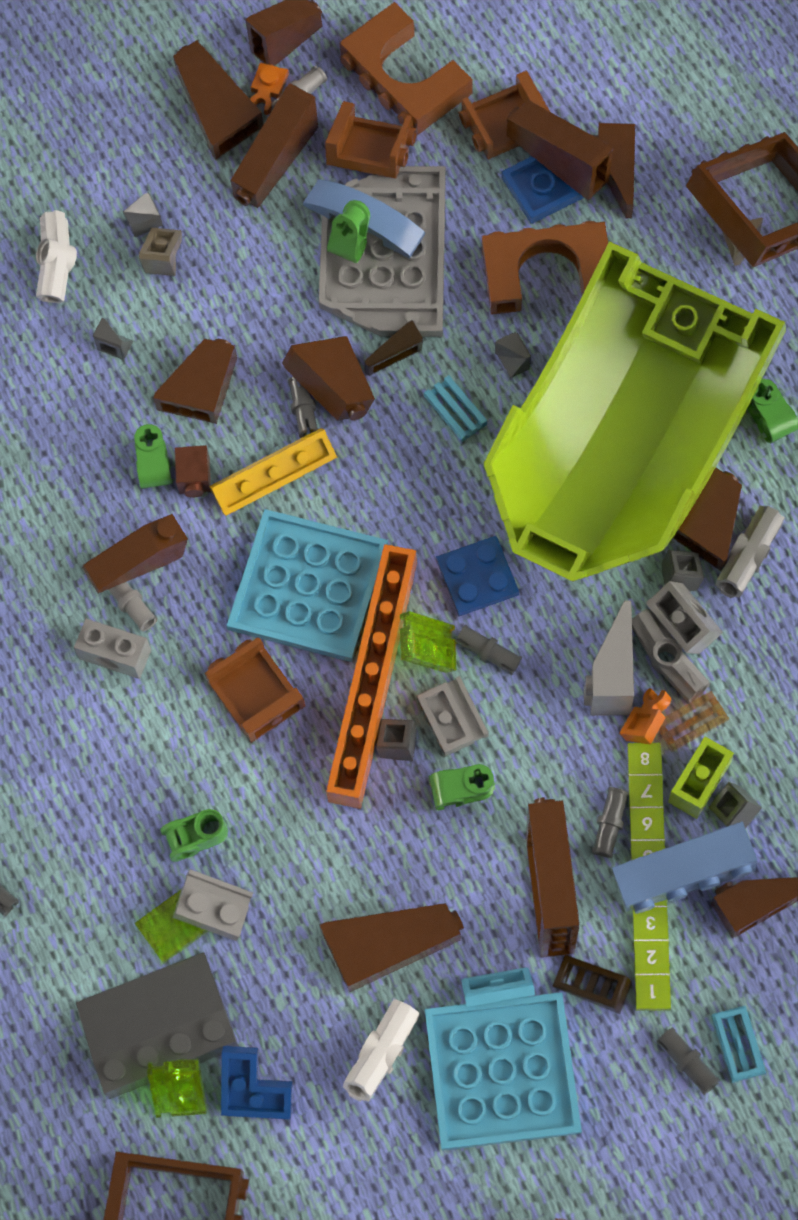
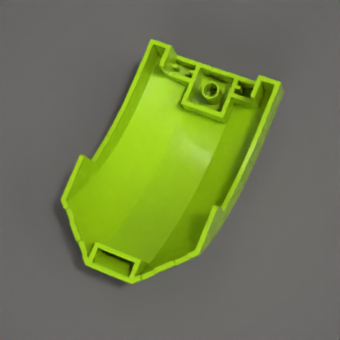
[483,241,786,582]

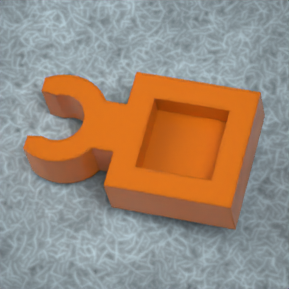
[250,62,289,115]
[619,688,671,744]

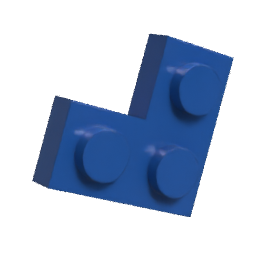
[221,1046,293,1120]

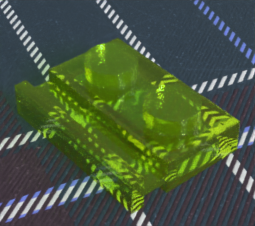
[400,611,457,673]
[134,889,208,964]
[147,1059,207,1118]

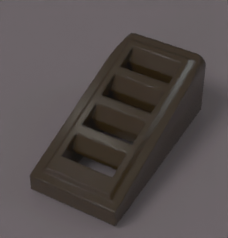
[364,320,423,376]
[552,955,632,1014]

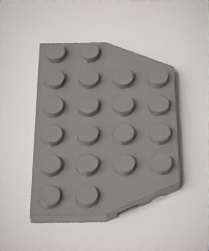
[319,166,446,337]

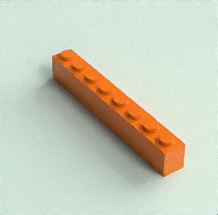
[326,544,417,809]

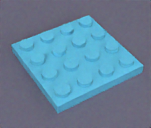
[227,509,388,662]
[425,992,582,1151]

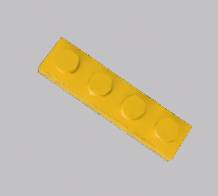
[209,428,338,516]

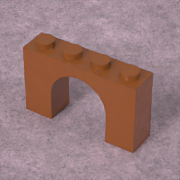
[340,2,473,135]
[482,221,608,315]

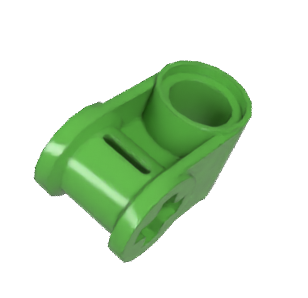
[327,200,370,263]
[747,378,798,444]
[134,424,173,489]
[429,764,495,810]
[160,809,228,862]

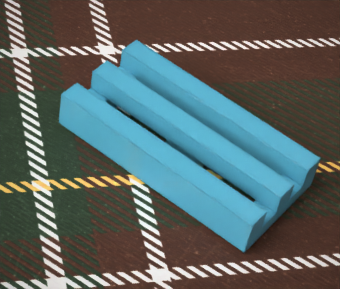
[424,375,487,442]
[461,967,535,1007]
[712,1005,766,1083]

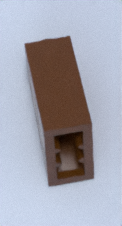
[245,0,322,66]
[282,336,375,421]
[153,339,238,424]
[673,468,742,571]

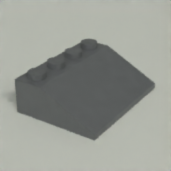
[76,952,239,1099]

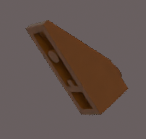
[593,123,635,219]
[82,514,188,593]
[711,877,798,939]

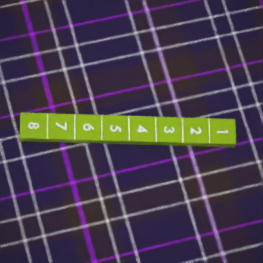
[627,743,671,1011]

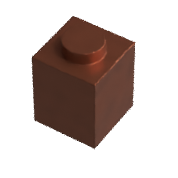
[175,445,211,497]

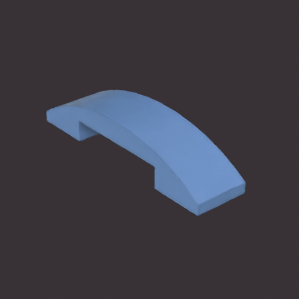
[303,179,425,259]

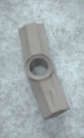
[715,505,784,598]
[632,609,710,703]

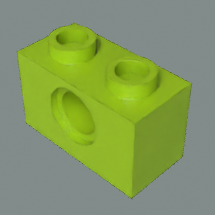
[668,736,734,819]

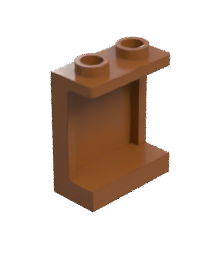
[459,70,550,160]
[325,101,417,179]
[205,637,306,743]

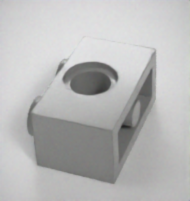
[646,581,723,654]
[74,618,151,679]

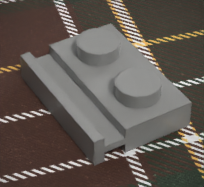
[416,676,488,756]
[172,869,253,941]

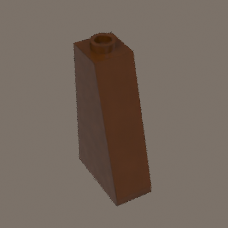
[173,40,264,160]
[230,83,319,208]
[506,100,614,201]
[319,903,464,993]

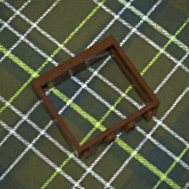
[686,132,798,268]
[526,797,580,958]
[104,1151,249,1220]

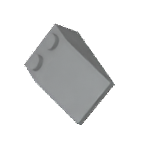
[584,601,634,716]

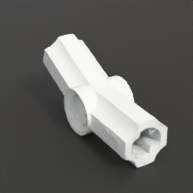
[36,210,77,303]
[343,999,420,1102]

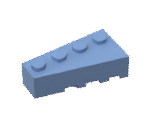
[612,821,757,914]

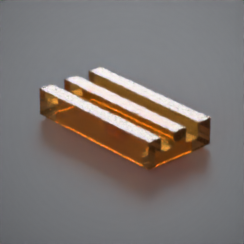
[659,691,729,752]

